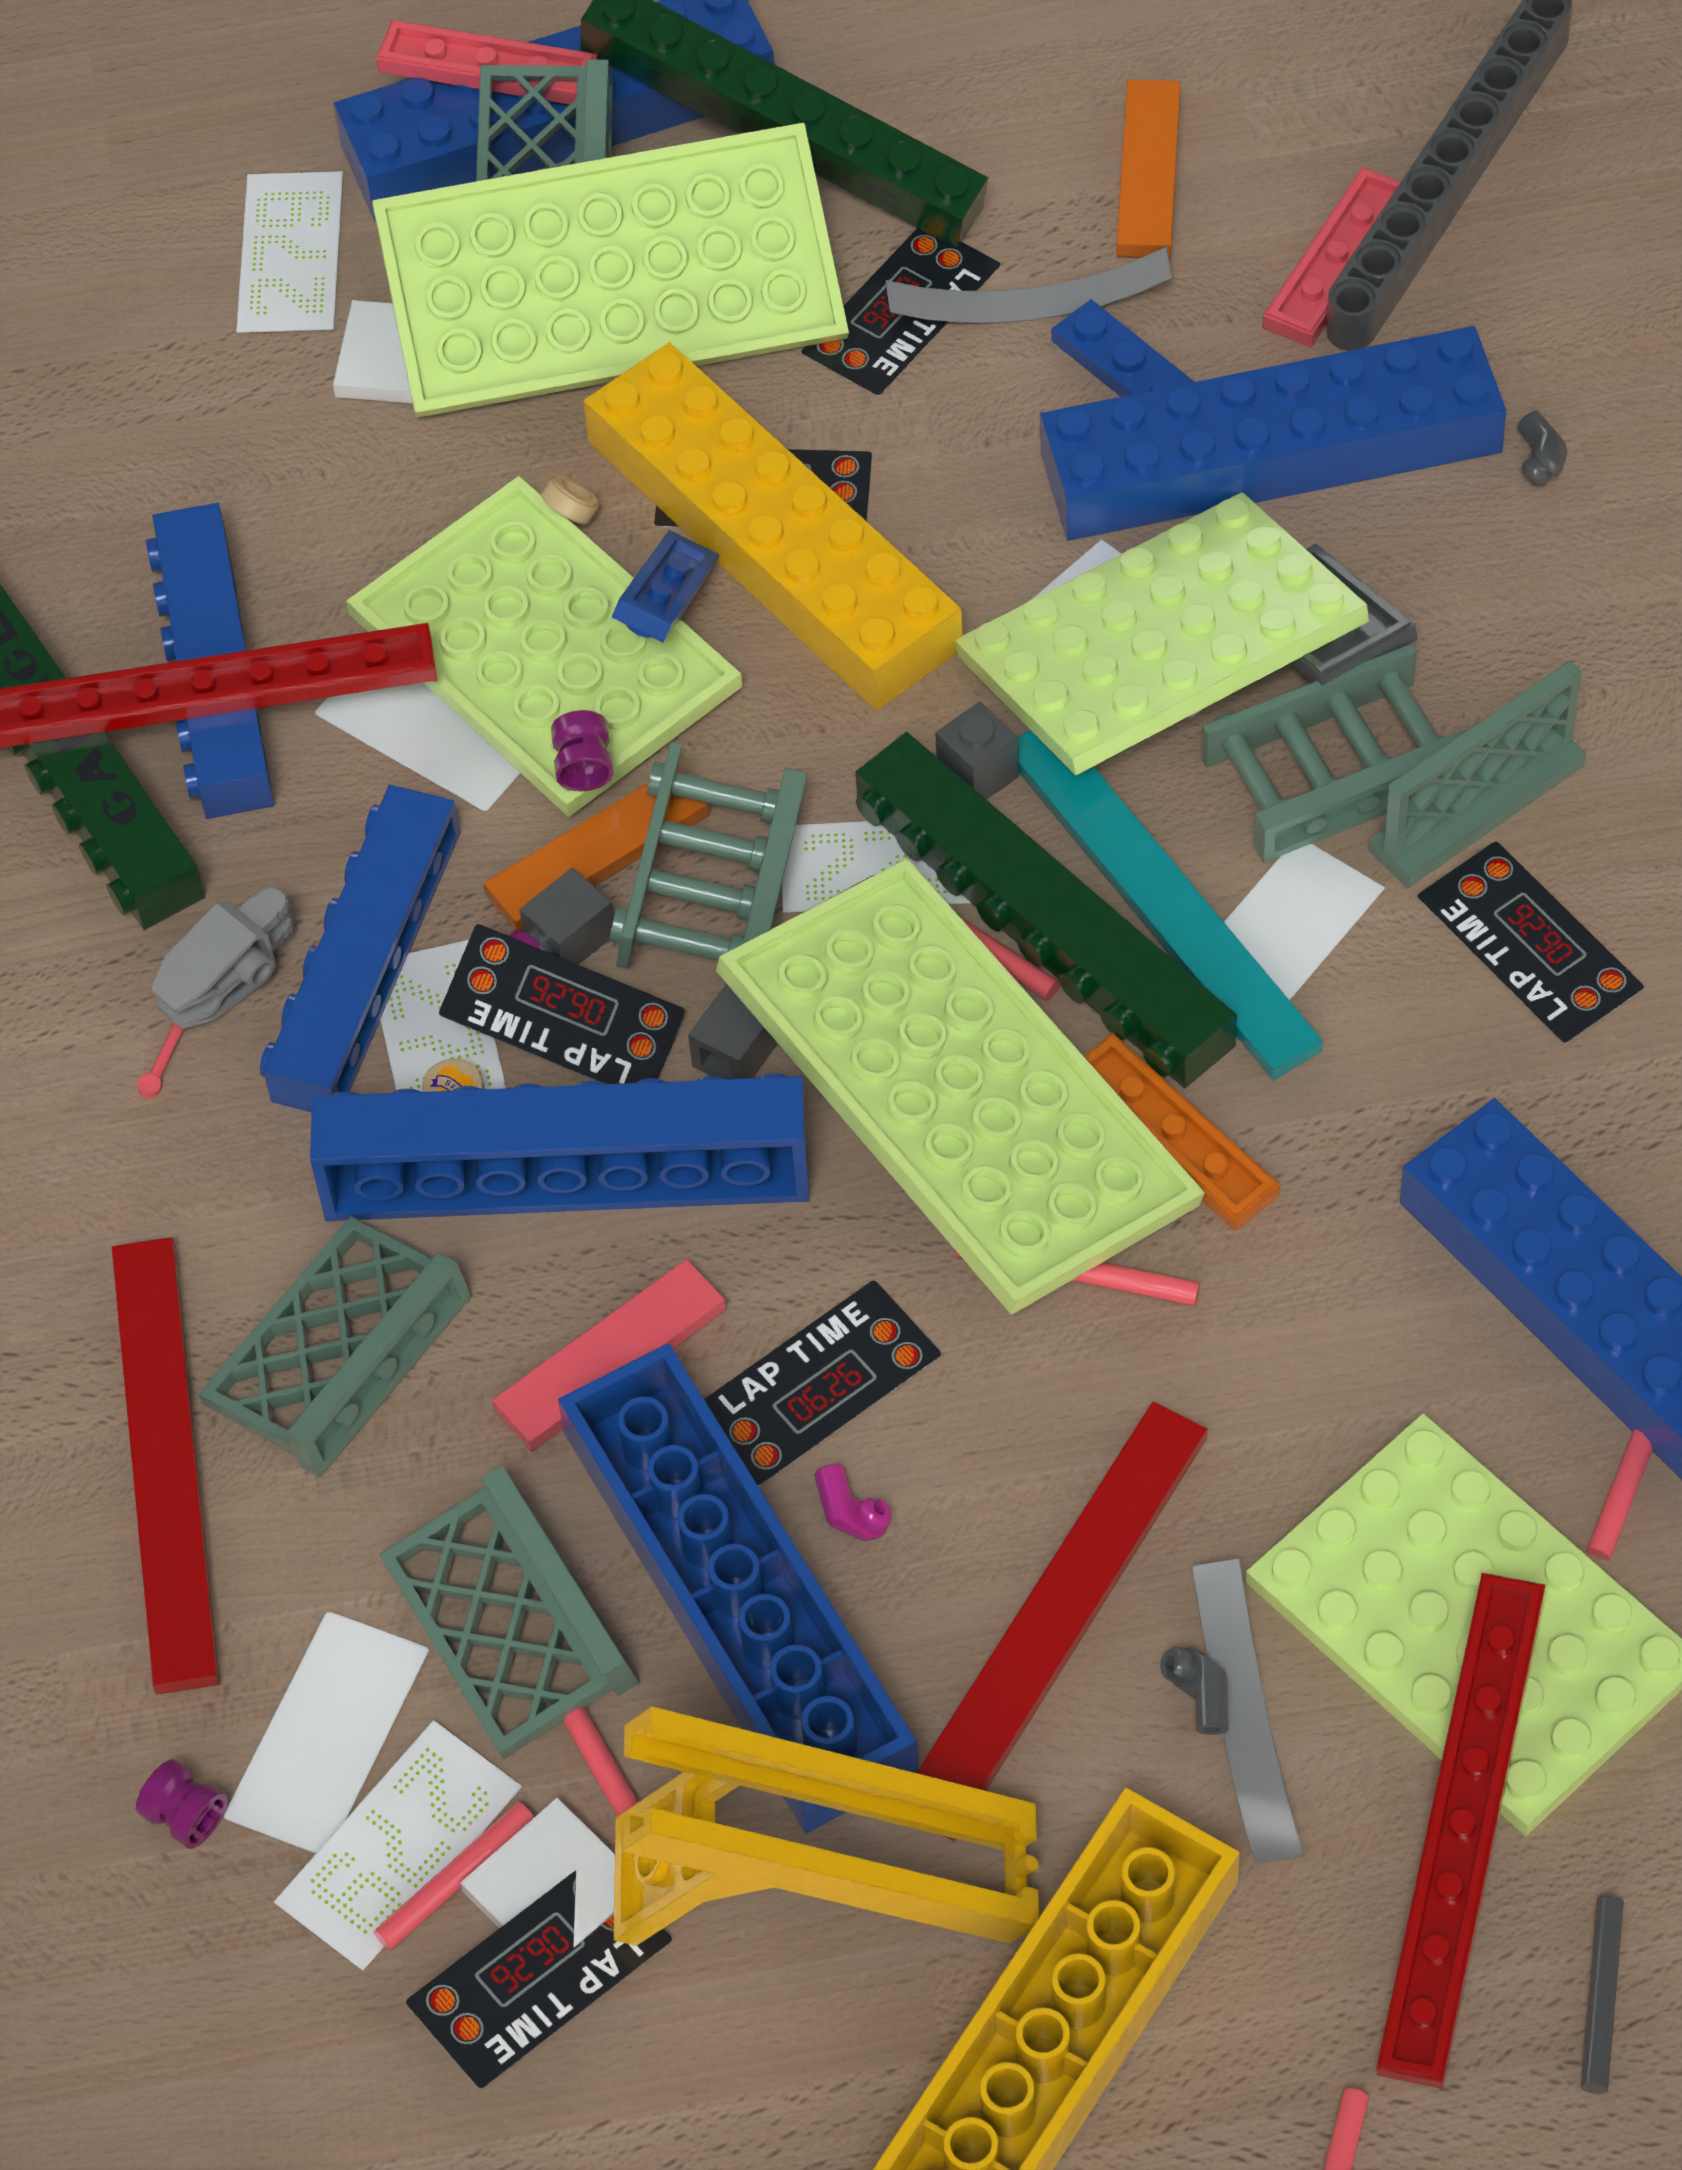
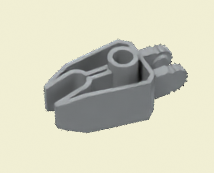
[151,886,295,1029]

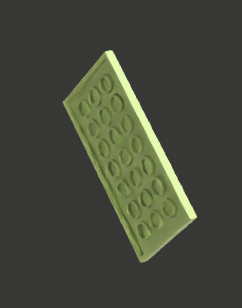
[372,123,849,418]
[716,858,1205,1315]

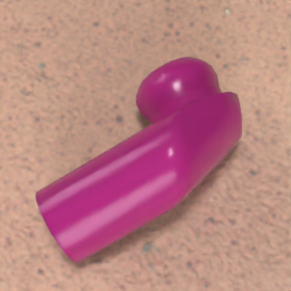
[814,1464,892,1541]

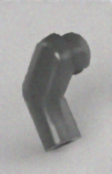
[1517,410,1567,486]
[1160,1647,1228,1735]

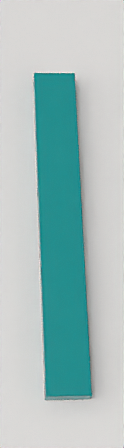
[1018,730,1323,1081]

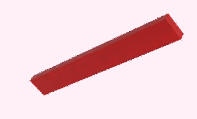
[0,623,437,748]
[111,1237,220,1695]
[916,1401,1208,1841]
[1376,1573,1546,2089]

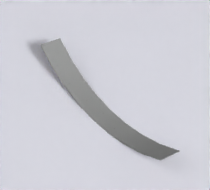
[886,246,1172,323]
[1192,1558,1305,1865]

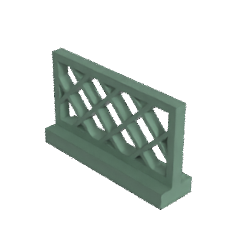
[476,60,614,181]
[1369,661,1586,889]
[198,1216,471,1477]
[379,1465,639,1759]

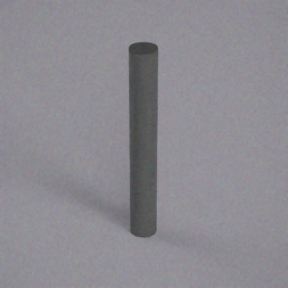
[1581,1896,1624,2094]

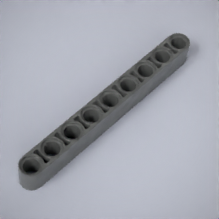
[1326,0,1573,351]

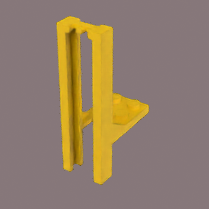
[614,1706,1039,1946]

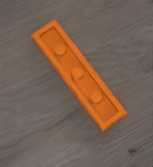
[1116,79,1181,258]
[483,770,710,931]
[1084,1033,1280,1231]

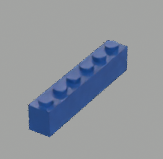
[146,502,274,819]
[260,784,461,1113]

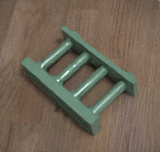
[1202,644,1466,863]
[609,741,808,969]

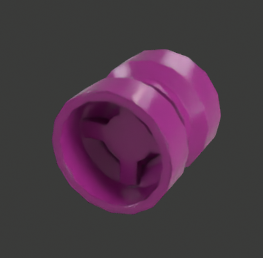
[551,710,613,792]
[135,1759,228,1849]

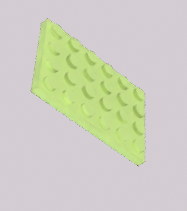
[346,476,743,817]
[955,492,1369,776]
[1246,1413,1682,1837]

